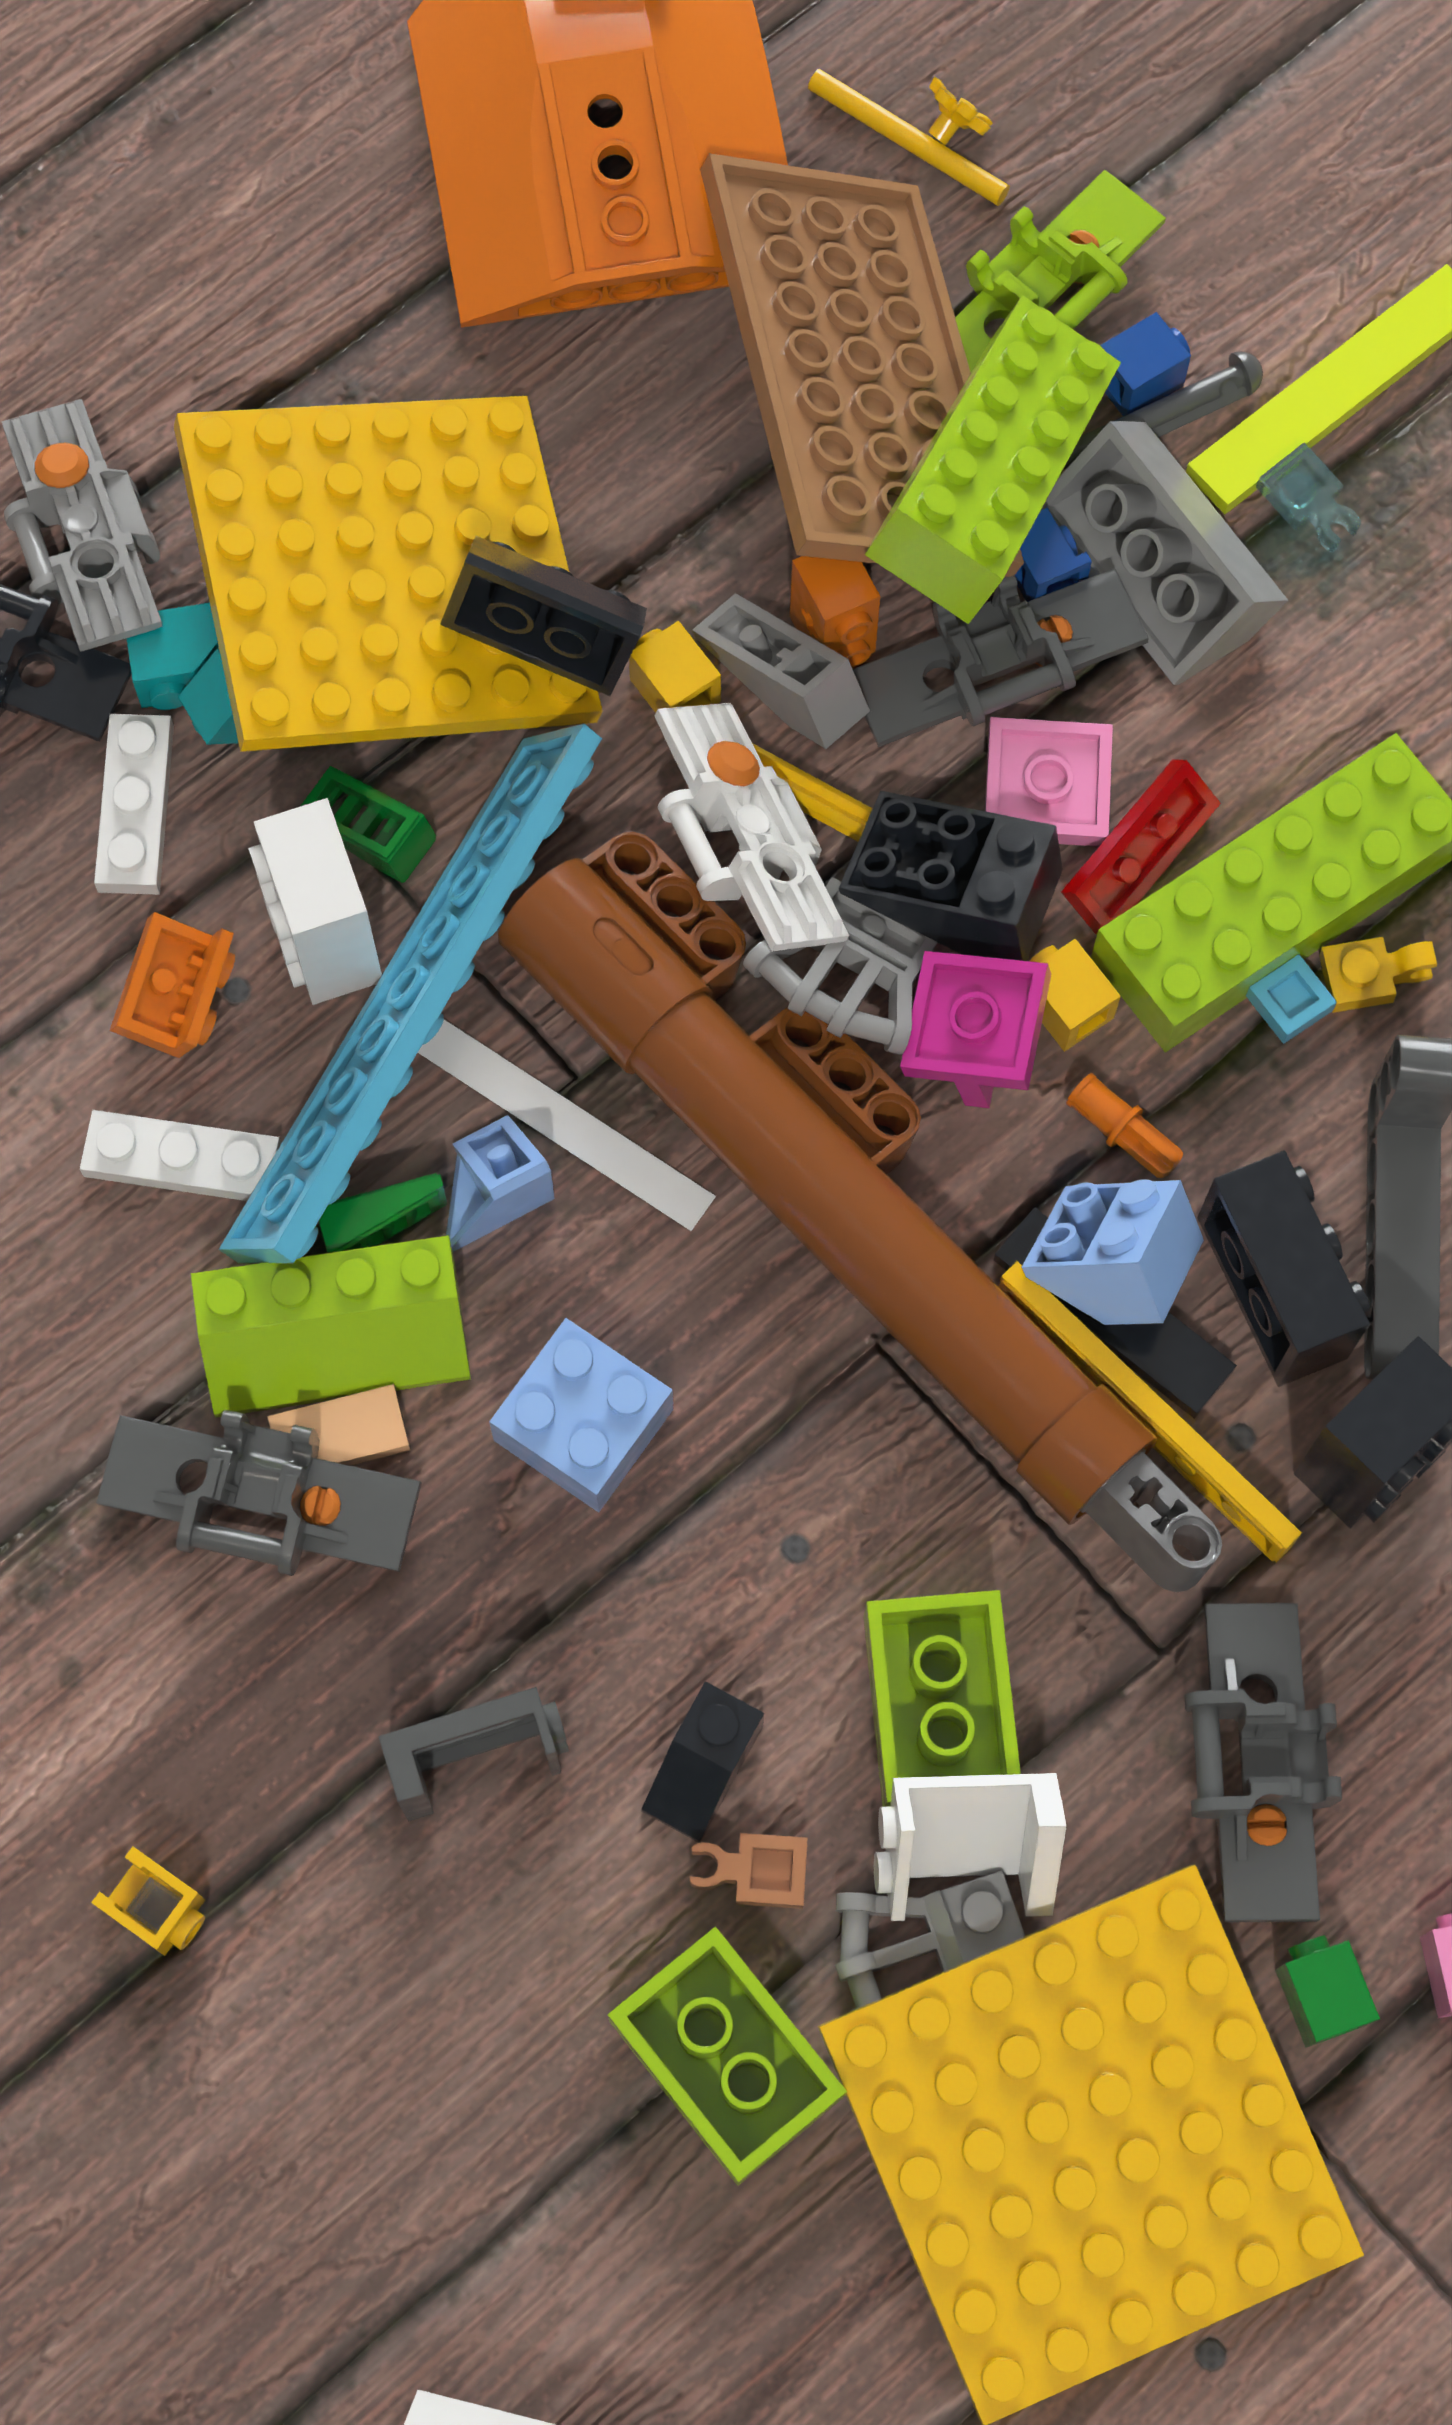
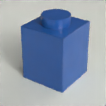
[1100,312,1191,416]

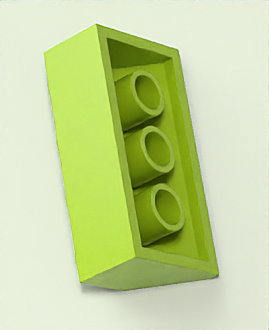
[191,1235,471,1418]

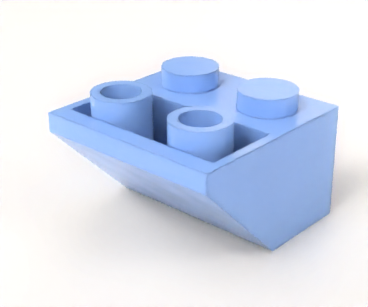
[1022,1179,1204,1325]

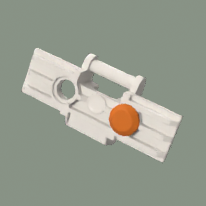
[654,703,849,951]

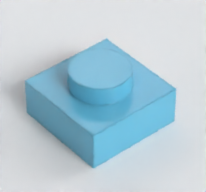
[1246,954,1337,1044]

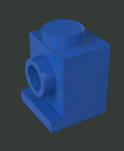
[1015,507,1092,602]

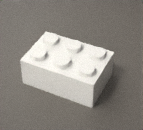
[248,798,382,1005]

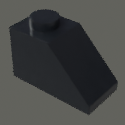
[641,1681,764,1843]

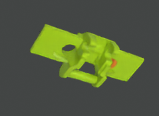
[955,170,1166,372]

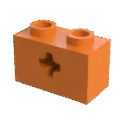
[790,556,881,669]

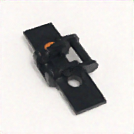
[0,584,132,742]

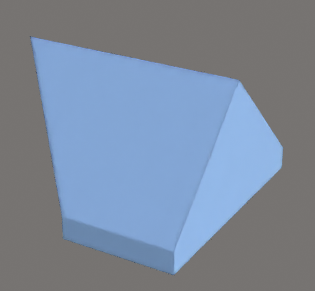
[446,1115,555,1252]

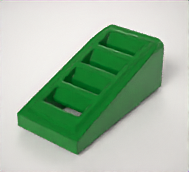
[300,766,436,883]
[319,1173,447,1253]

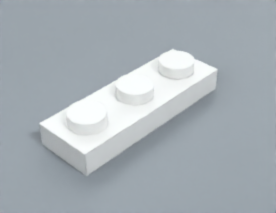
[94,714,174,895]
[80,1110,281,1201]

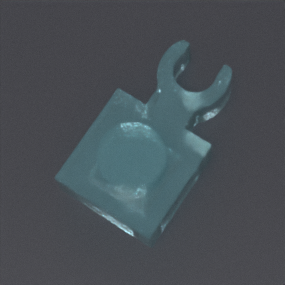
[1256,442,1361,552]

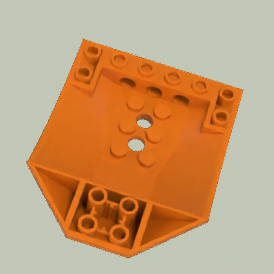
[407,0,788,328]

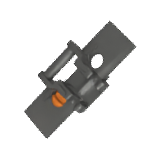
[853,568,1149,747]
[96,1410,422,1576]
[1185,1603,1342,1922]

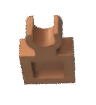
[690,1833,808,1909]

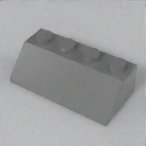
[1041,421,1288,685]

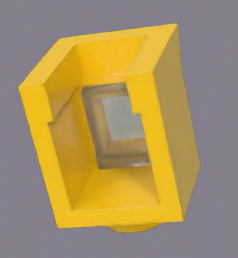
[91,1846,205,1956]

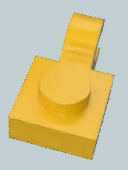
[1319,937,1438,1013]

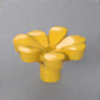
[928,76,993,145]

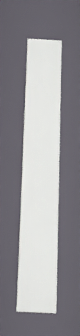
[418,1020,716,1231]

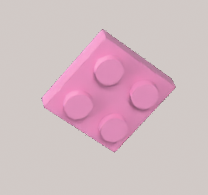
[985,717,1113,847]

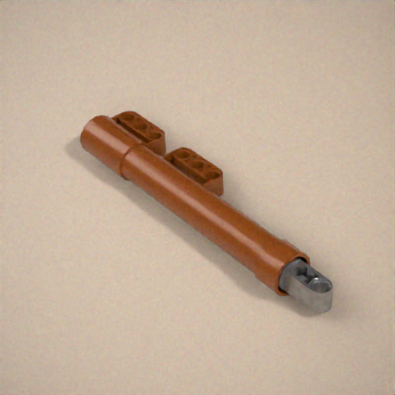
[498,832,1222,1592]

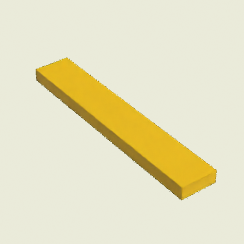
[999,1261,1302,1563]

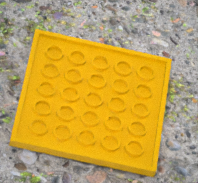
[174,396,603,752]
[817,1865,1364,2425]

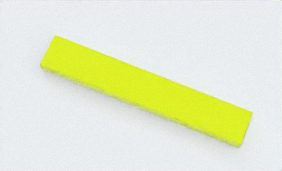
[1186,264,1452,514]

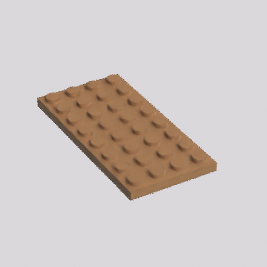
[700,153,1024,577]

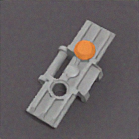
[1,399,163,652]

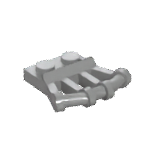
[743,877,938,1055]
[835,1870,1025,2012]

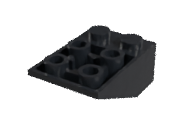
[839,791,1063,961]

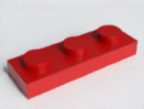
[1061,759,1221,935]

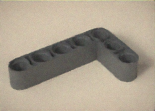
[1364,1035,1452,1379]

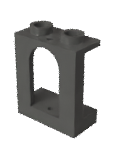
[379,1687,569,1822]

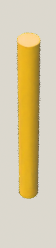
[808,69,1010,206]

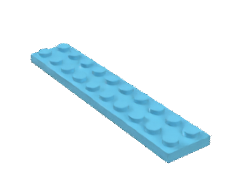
[219,724,602,1263]

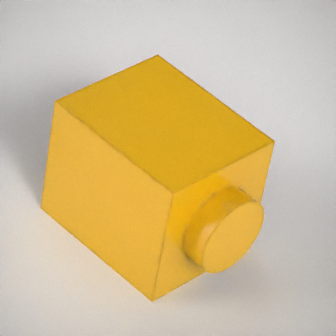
[629,621,721,713]
[1029,939,1121,1052]

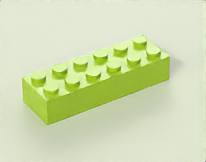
[865,295,1121,624]
[1091,733,1452,1053]

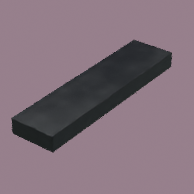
[993,1207,1237,1419]

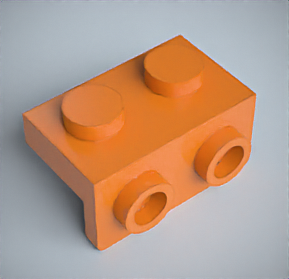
[109,912,235,1058]

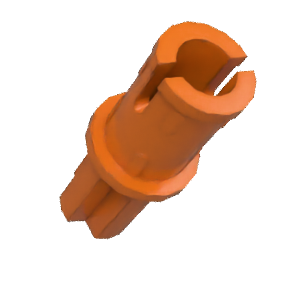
[1066,1073,1183,1179]

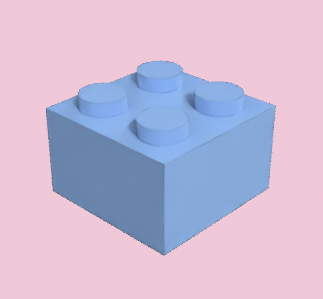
[489,1318,673,1513]

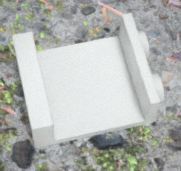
[874,1773,1066,1921]

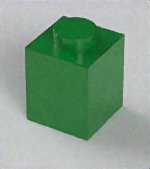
[1275,1935,1380,2048]

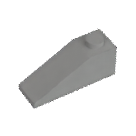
[692,593,870,749]

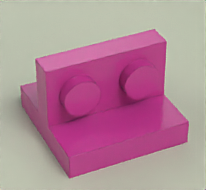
[900,951,1052,1108]

